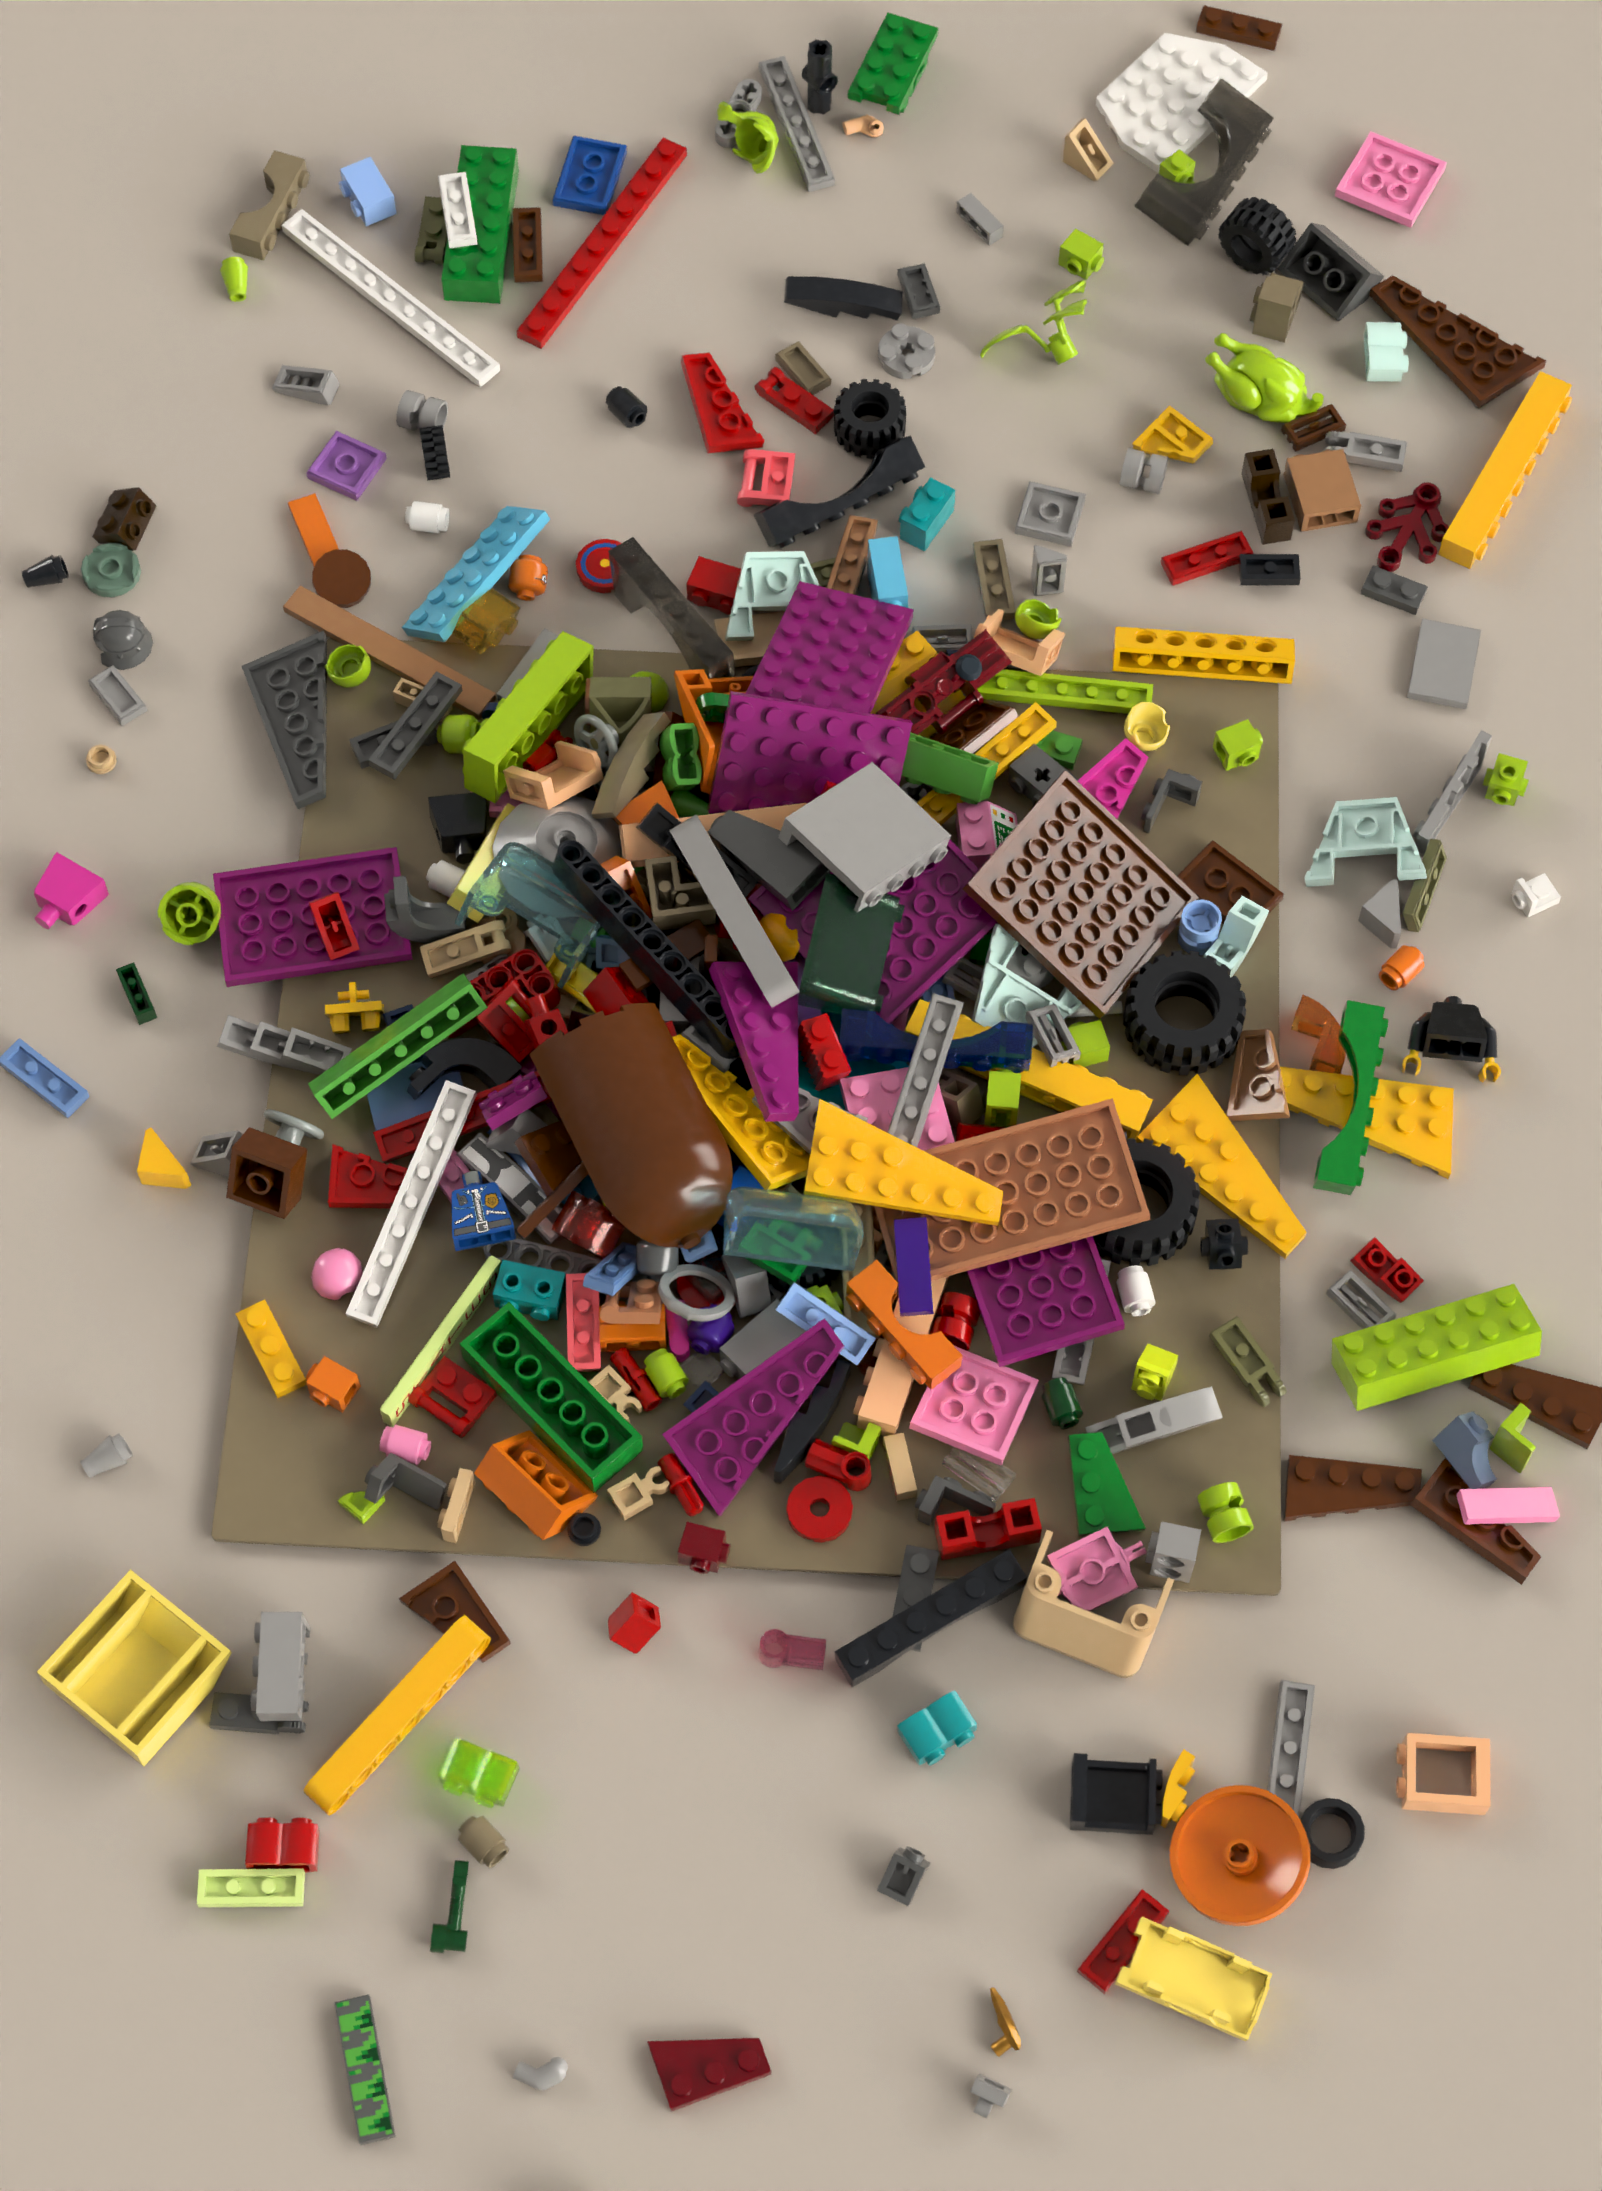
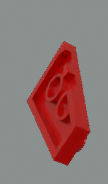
[328,1144,408,1209]

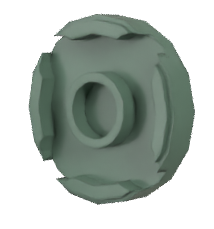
[81,543,141,597]

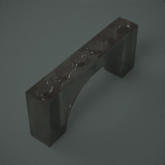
[1134,78,1274,246]
[608,537,736,678]

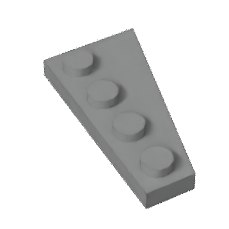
[1413,730,1492,855]

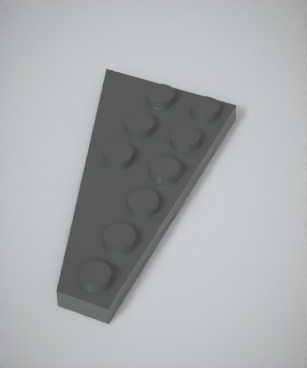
[242,630,327,809]

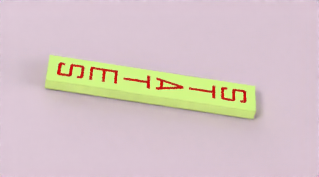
[380,1255,501,1427]

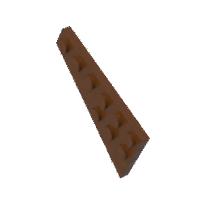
[1369,275,1546,408]

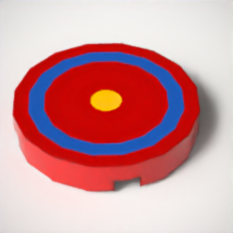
[576,539,635,594]

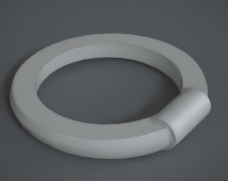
[658,1264,735,1322]

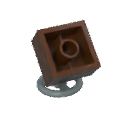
[226,1109,324,1219]

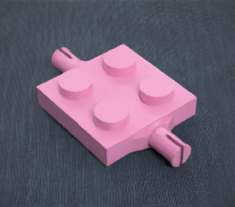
[1047,1526,1147,1612]

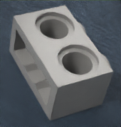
[1145,1521,1201,1583]

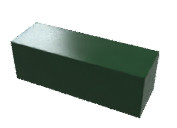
[116,962,157,1025]

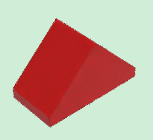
[308,891,360,960]

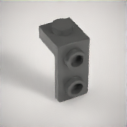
[1141,769,1202,833]
[364,1453,447,1510]
[915,1475,996,1526]

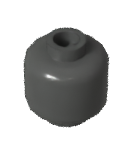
[636,1240,678,1282]

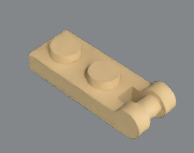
[420,920,512,978]

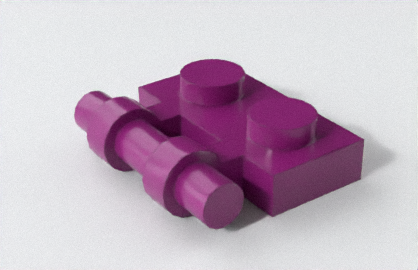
[478,1071,547,1131]

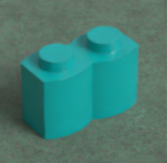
[897,1690,977,1766]

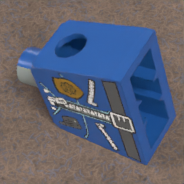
[452,1171,516,1251]

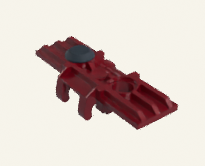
[876,629,1012,735]

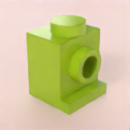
[1157,149,1197,202]

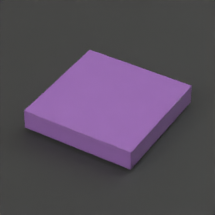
[306,431,387,501]

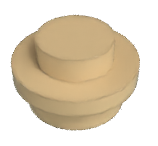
[86,745,117,774]

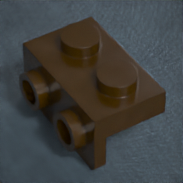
[92,487,156,551]

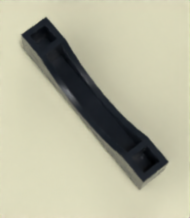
[754,435,925,548]
[835,1549,1027,1688]

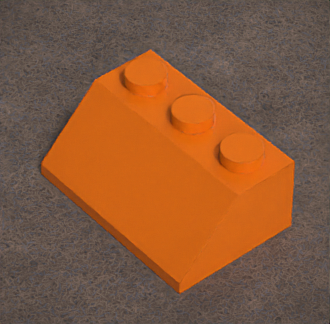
[474,1430,598,1540]

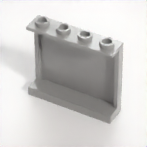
[778,762,951,913]

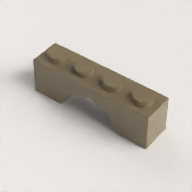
[229,150,310,261]

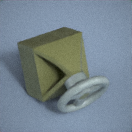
[574,677,652,771]

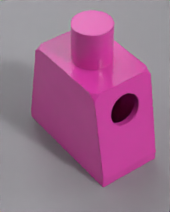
[34,852,109,930]

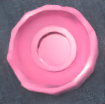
[311,1248,363,1300]

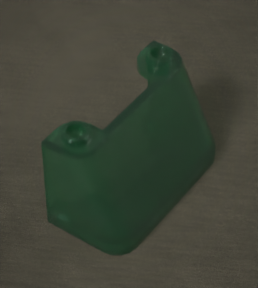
[798,873,905,1022]

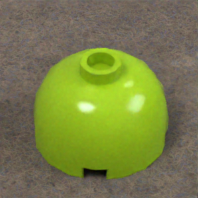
[157,882,221,945]

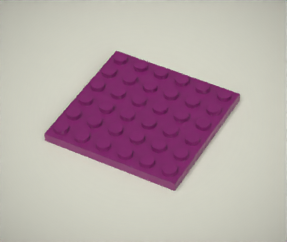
[748,772,998,1035]

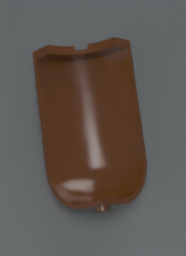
[530,1003,733,1249]

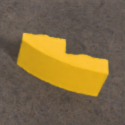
[1160,1749,1196,1828]

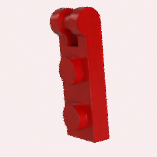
[754,367,834,434]

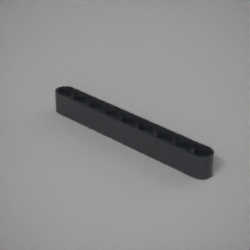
[552,840,740,1059]

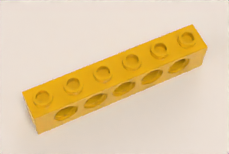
[1112,626,1295,684]

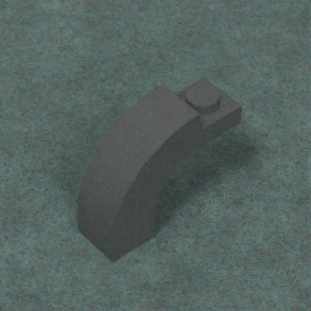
[384,876,467,944]

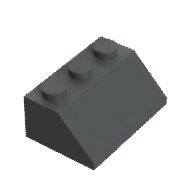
[1278,223,1384,321]

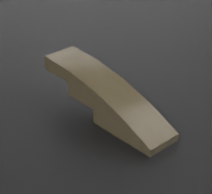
[592,712,671,819]

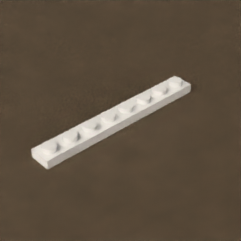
[346,1080,477,1328]

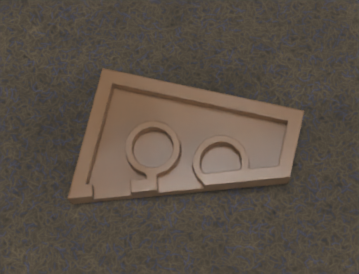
[1227,1029,1290,1121]

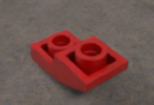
[1350,1237,1424,1303]

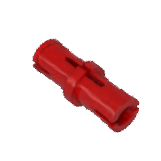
[610,1347,663,1412]

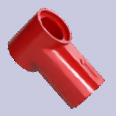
[805,1439,872,1492]

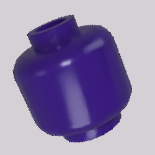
[686,1304,735,1355]

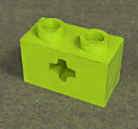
[984,1069,1021,1128]

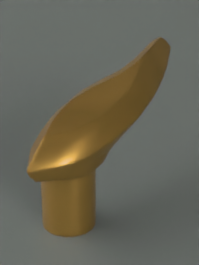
[990,1987,1021,2057]

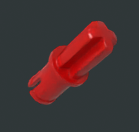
[657,1453,704,1517]

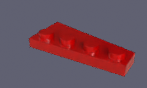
[681,352,765,453]

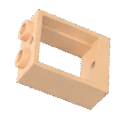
[1396,1733,1490,1815]

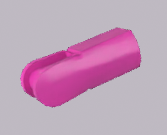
[665,1300,690,1362]

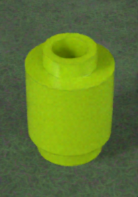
[644,1348,689,1399]

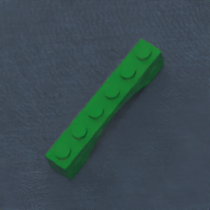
[1313,1000,1388,1195]

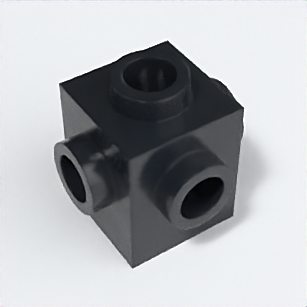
[1200,1219,1248,1270]

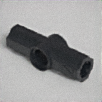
[801,39,838,115]

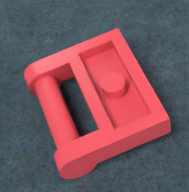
[737,449,795,507]

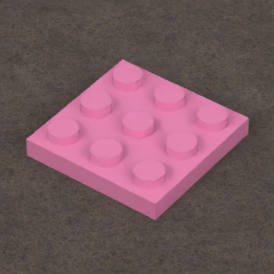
[1335,132,1447,228]
[839,1067,955,1151]
[909,1346,1039,1466]

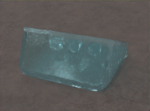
[724,1187,864,1271]

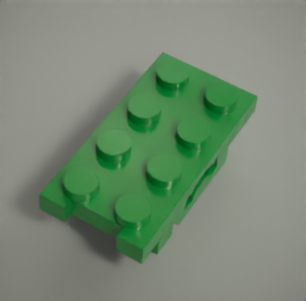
[848,12,938,115]

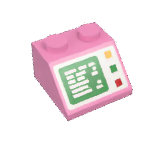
[955,801,1017,869]

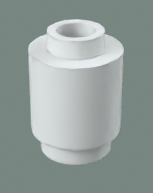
[405,501,450,533]
[426,860,465,897]
[1116,1265,1156,1316]

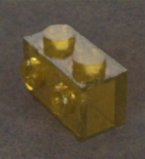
[452,588,520,654]

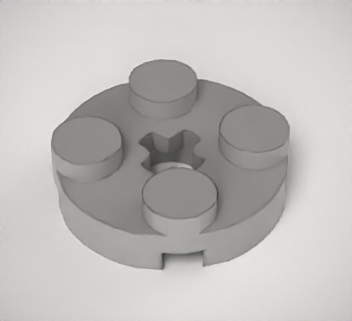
[878,323,935,379]

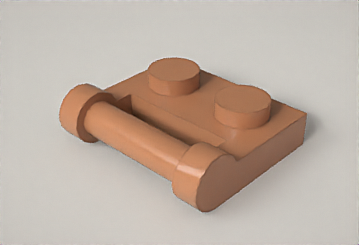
[600,1279,663,1324]

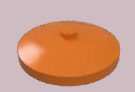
[1170,1785,1311,1926]

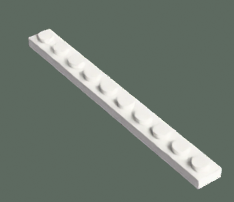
[282,209,500,387]

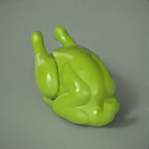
[1205,333,1324,423]

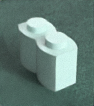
[1363,322,1409,382]

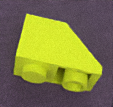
[1131,1343,1179,1401]

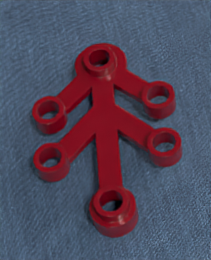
[1365,482,1449,572]

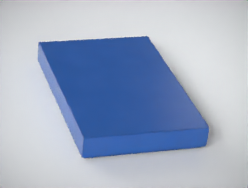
[552,136,627,215]

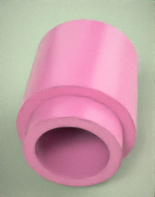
[379,1425,431,1465]

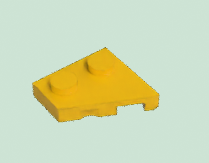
[1132,405,1213,464]

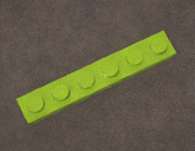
[977,669,1153,714]

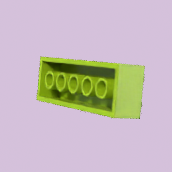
[462,631,594,803]
[1331,1284,1542,1411]

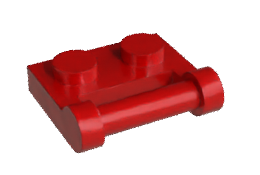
[474,978,551,1063]
[408,1356,497,1438]

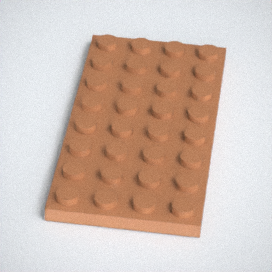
[874,1098,1150,1282]

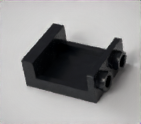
[1070,1753,1163,1835]

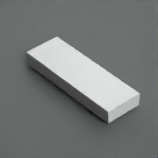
[438,172,477,248]

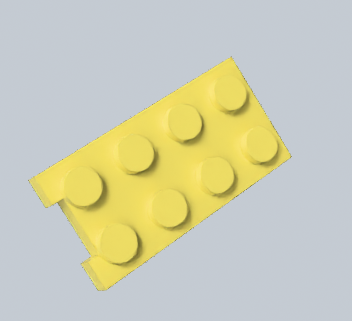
[1115,1917,1272,2042]

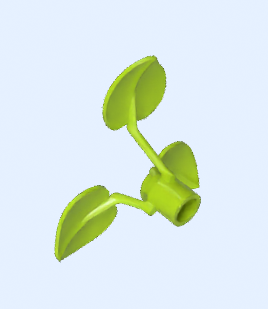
[980,280,1087,365]

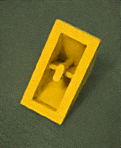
[137,1127,191,1189]

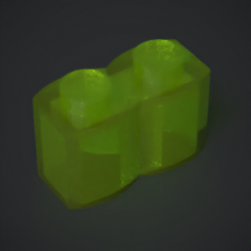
[438,1738,520,1808]

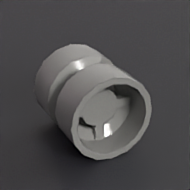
[396,390,448,431]
[1120,448,1168,494]

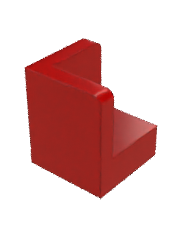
[608,1592,661,1654]

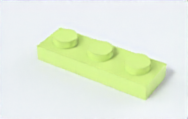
[197,1869,305,1907]

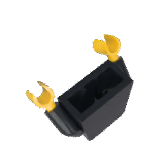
[1402,996,1501,1082]

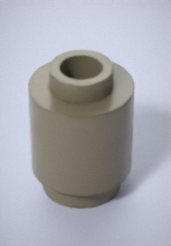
[458,1816,509,1868]

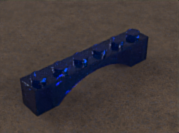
[839,1009,1033,1073]

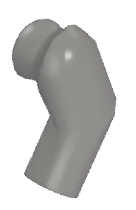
[513,2057,568,2090]

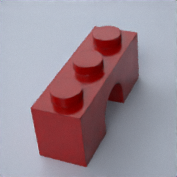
[935,1498,1042,1561]

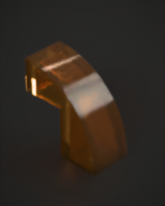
[1291,995,1346,1074]

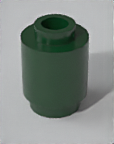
[1042,1377,1083,1429]

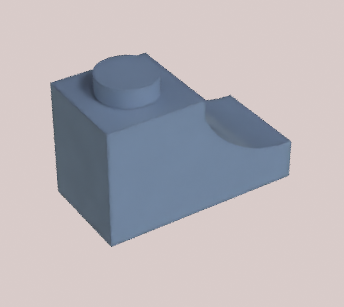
[1432,1411,1497,1489]

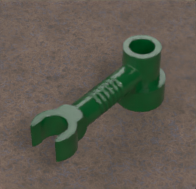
[430,1860,469,1953]

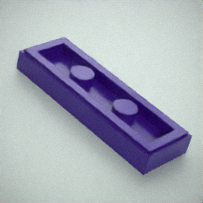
[894,1217,934,1317]

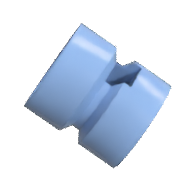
[1178,900,1222,955]

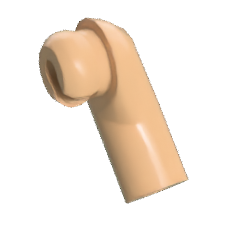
[842,115,884,137]

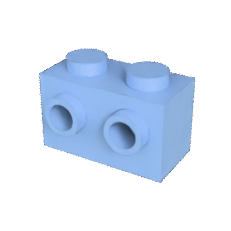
[339,157,397,226]

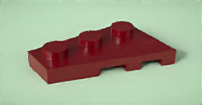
[647,2038,772,2112]

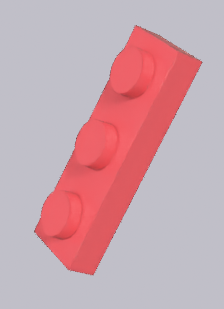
[566,1273,601,1372]

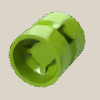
[1197,1482,1254,1543]

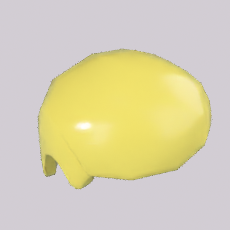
[1124,702,1170,751]

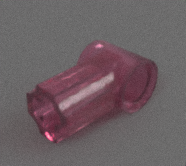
[758,1629,826,1670]

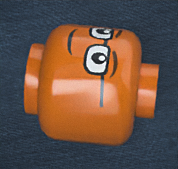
[508,555,548,601]

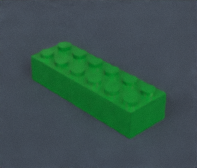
[441,145,519,304]
[459,1302,643,1493]

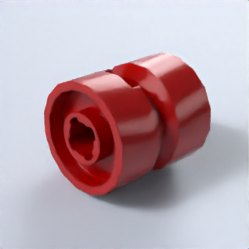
[930,1292,980,1351]

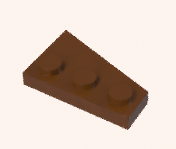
[399,1561,511,1663]

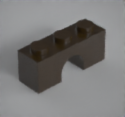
[1241,449,1295,545]

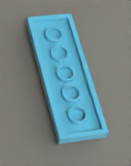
[402,506,550,642]

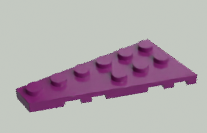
[709,962,799,1122]
[662,1318,845,1517]

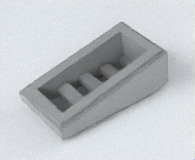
[272,365,339,405]

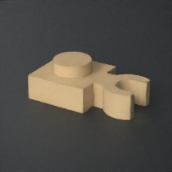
[589,1365,642,1422]
[607,1466,670,1521]

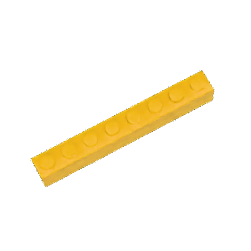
[1438,371,1572,569]
[902,999,1153,1141]

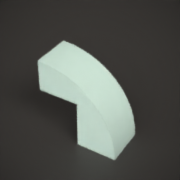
[1203,896,1269,977]

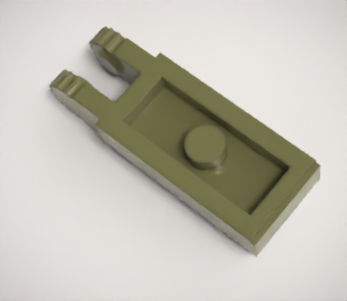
[1209,1316,1287,1407]

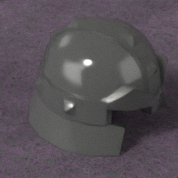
[93,610,153,670]

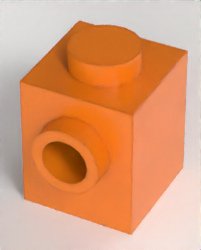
[306,1356,361,1413]

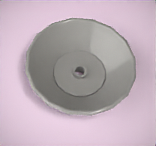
[492,795,623,918]

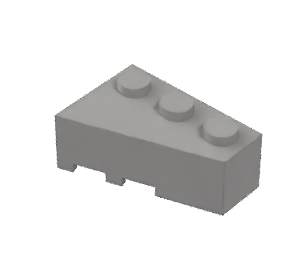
[251,1612,310,1721]

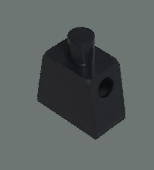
[428,792,488,864]

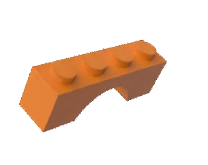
[846,1260,962,1390]

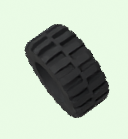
[1123,950,1246,1075]
[1093,1138,1200,1266]

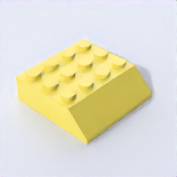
[37,1569,232,1766]

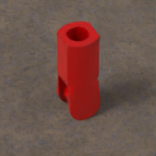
[523,729,573,772]

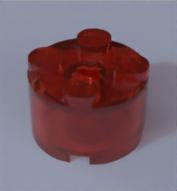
[551,1190,626,1259]

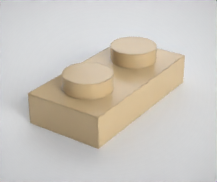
[437,1468,476,1543]

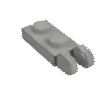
[1323,431,1407,472]

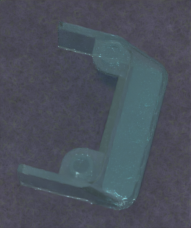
[455,842,602,989]

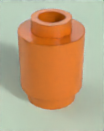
[1379,945,1425,991]

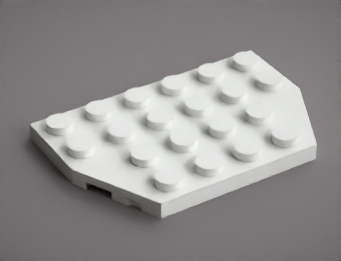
[1096,33,1268,174]

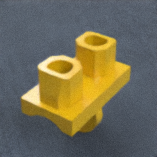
[325,982,384,1034]

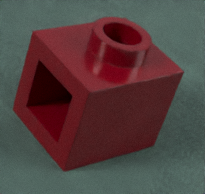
[678,1522,731,1574]

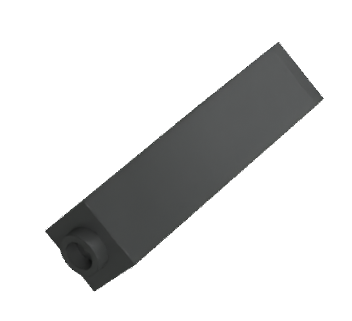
[708,810,831,911]

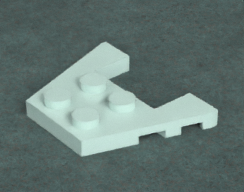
[725,551,819,641]
[1305,797,1427,887]
[972,924,1082,1048]

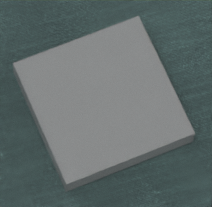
[1015,481,1086,546]

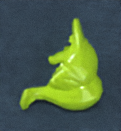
[717,101,779,174]

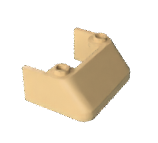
[1013,1530,1174,1678]

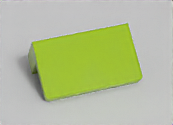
[1489,1403,1535,1473]

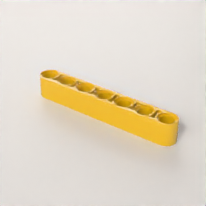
[303,1616,491,1815]

